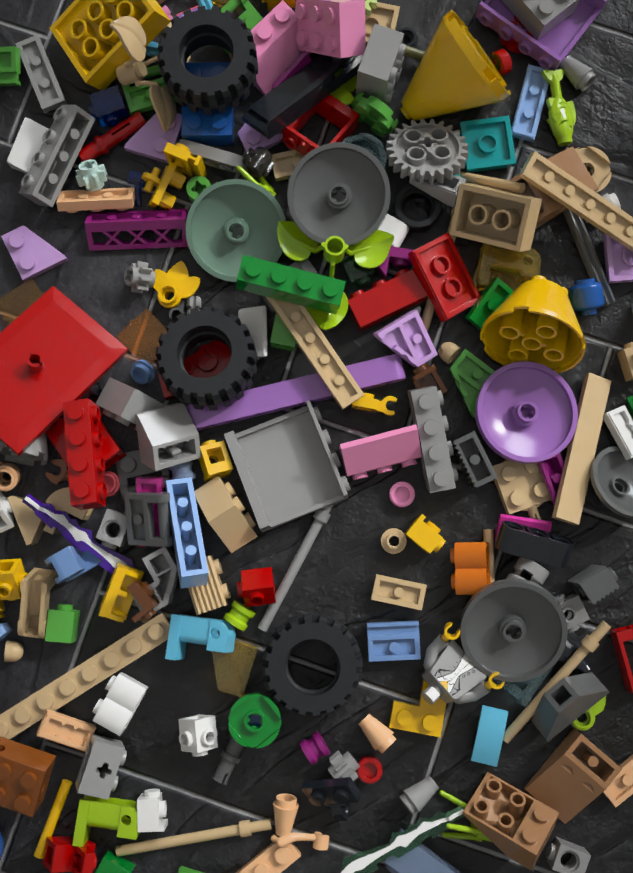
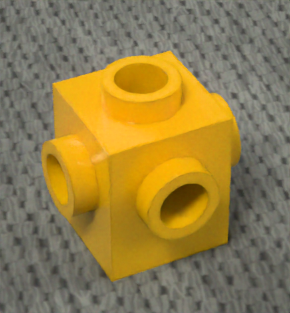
[0,558,28,601]

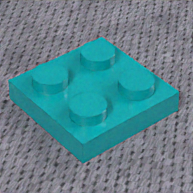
[459,116,516,173]

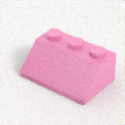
[230,0,312,96]
[339,424,422,480]

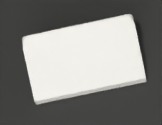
[7,117,48,174]
[238,306,268,359]

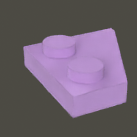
[124,113,182,164]
[373,310,438,367]

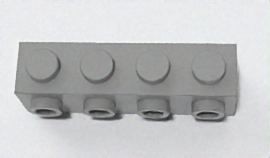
[19,105,95,207]
[407,386,458,493]

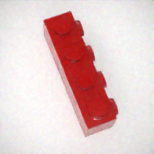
[63,398,107,510]

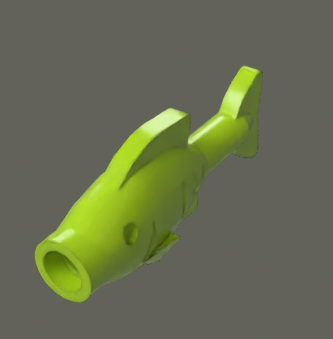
[541,69,576,146]

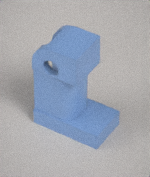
[44,538,102,584]

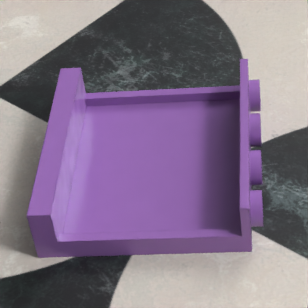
[475,0,608,71]

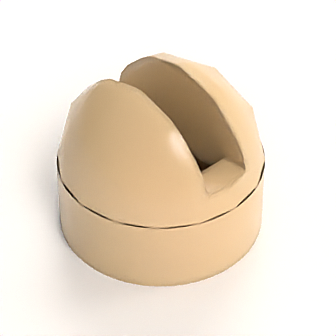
[438,342,461,364]
[4,641,24,662]

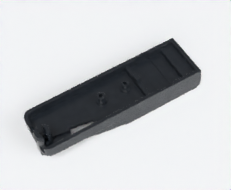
[241,54,363,139]

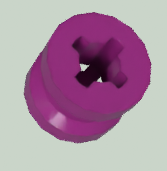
[299,731,330,765]

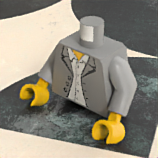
[421,622,505,705]

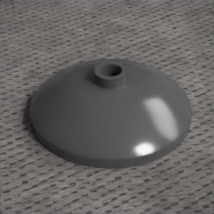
[590,446,633,519]

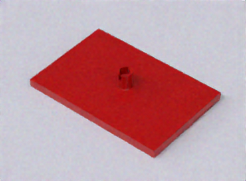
[0,286,128,456]

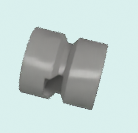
[506,557,550,585]

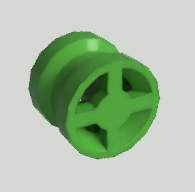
[186,176,211,203]

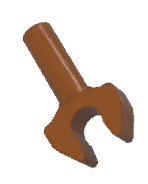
[45,459,69,485]

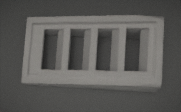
[409,175,466,208]

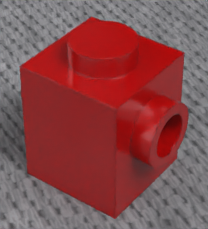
[237,567,276,607]

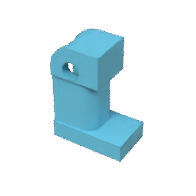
[165,614,236,660]

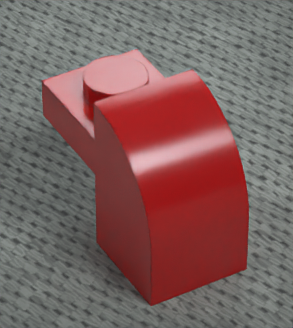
[42,836,97,873]

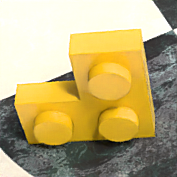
[389,679,446,737]

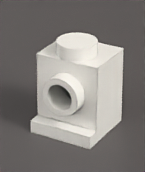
[137,789,168,832]

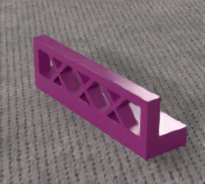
[85,209,188,251]

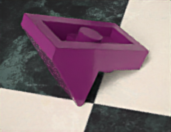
[375,246,413,279]

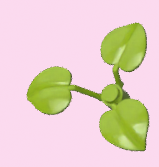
[277,220,394,330]

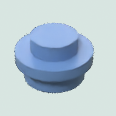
[131,359,155,384]

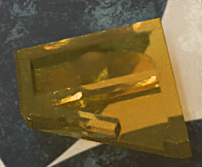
[212,634,258,697]

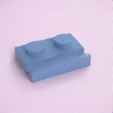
[367,620,421,662]

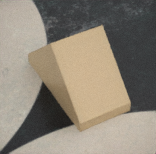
[7,496,46,545]

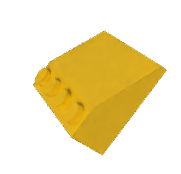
[49,0,171,91]

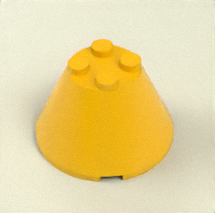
[480,275,586,373]

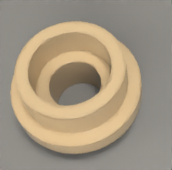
[381,528,407,554]

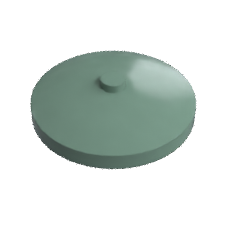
[186,179,286,282]

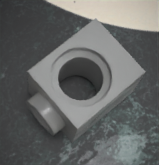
[96,509,128,550]
[546,836,591,873]

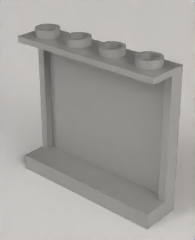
[224,400,351,532]

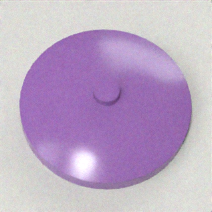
[475,361,578,464]

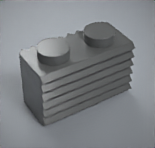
[451,431,498,489]
[567,564,619,604]

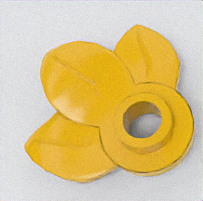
[153,261,200,308]

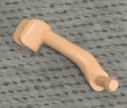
[271,831,329,850]

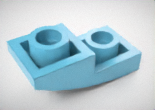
[471,705,508,767]

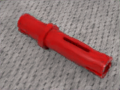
[78,111,146,162]

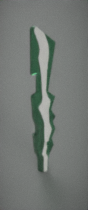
[340,806,464,873]

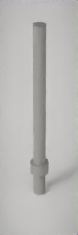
[258,504,334,632]

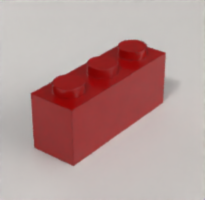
[348,268,428,332]

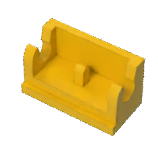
[98,562,144,622]

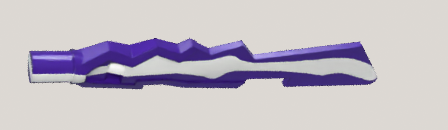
[22,493,134,574]

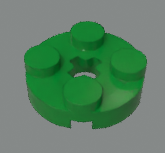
[228,692,282,748]

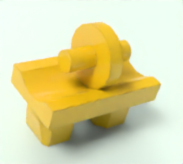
[141,161,186,210]

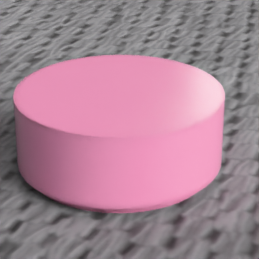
[389,482,415,507]

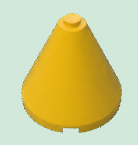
[400,10,511,121]

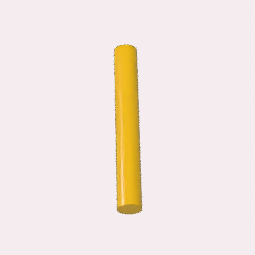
[34,779,72,859]

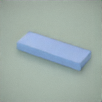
[511,64,549,142]

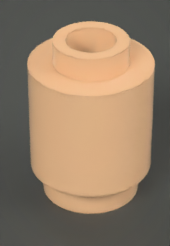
[0,463,21,491]

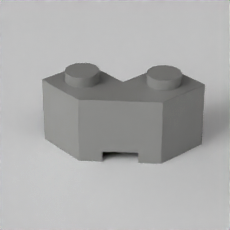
[132,546,179,612]

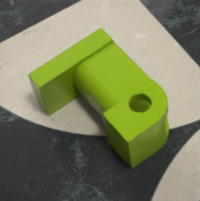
[72,795,141,847]

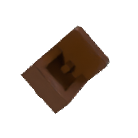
[410,363,448,394]
[127,580,159,623]

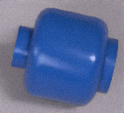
[569,278,605,316]

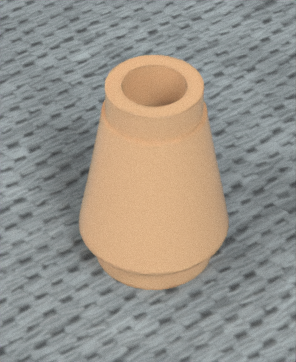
[358,714,396,754]
[273,793,299,836]

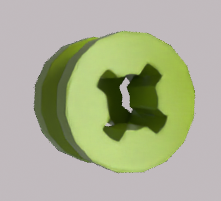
[223,600,256,631]

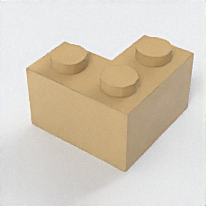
[194,475,258,553]

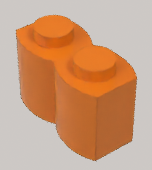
[450,542,491,595]

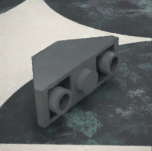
[531,672,610,742]

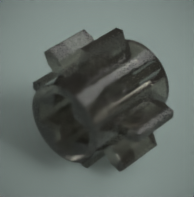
[241,147,275,179]

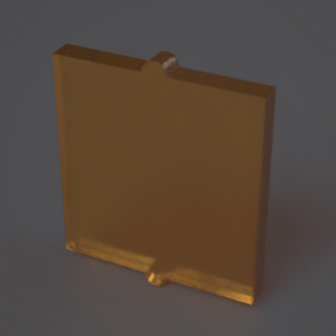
[0,278,44,324]
[117,308,167,364]

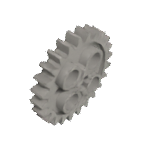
[386,119,468,185]

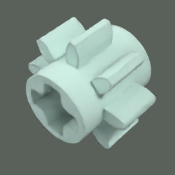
[75,159,108,191]

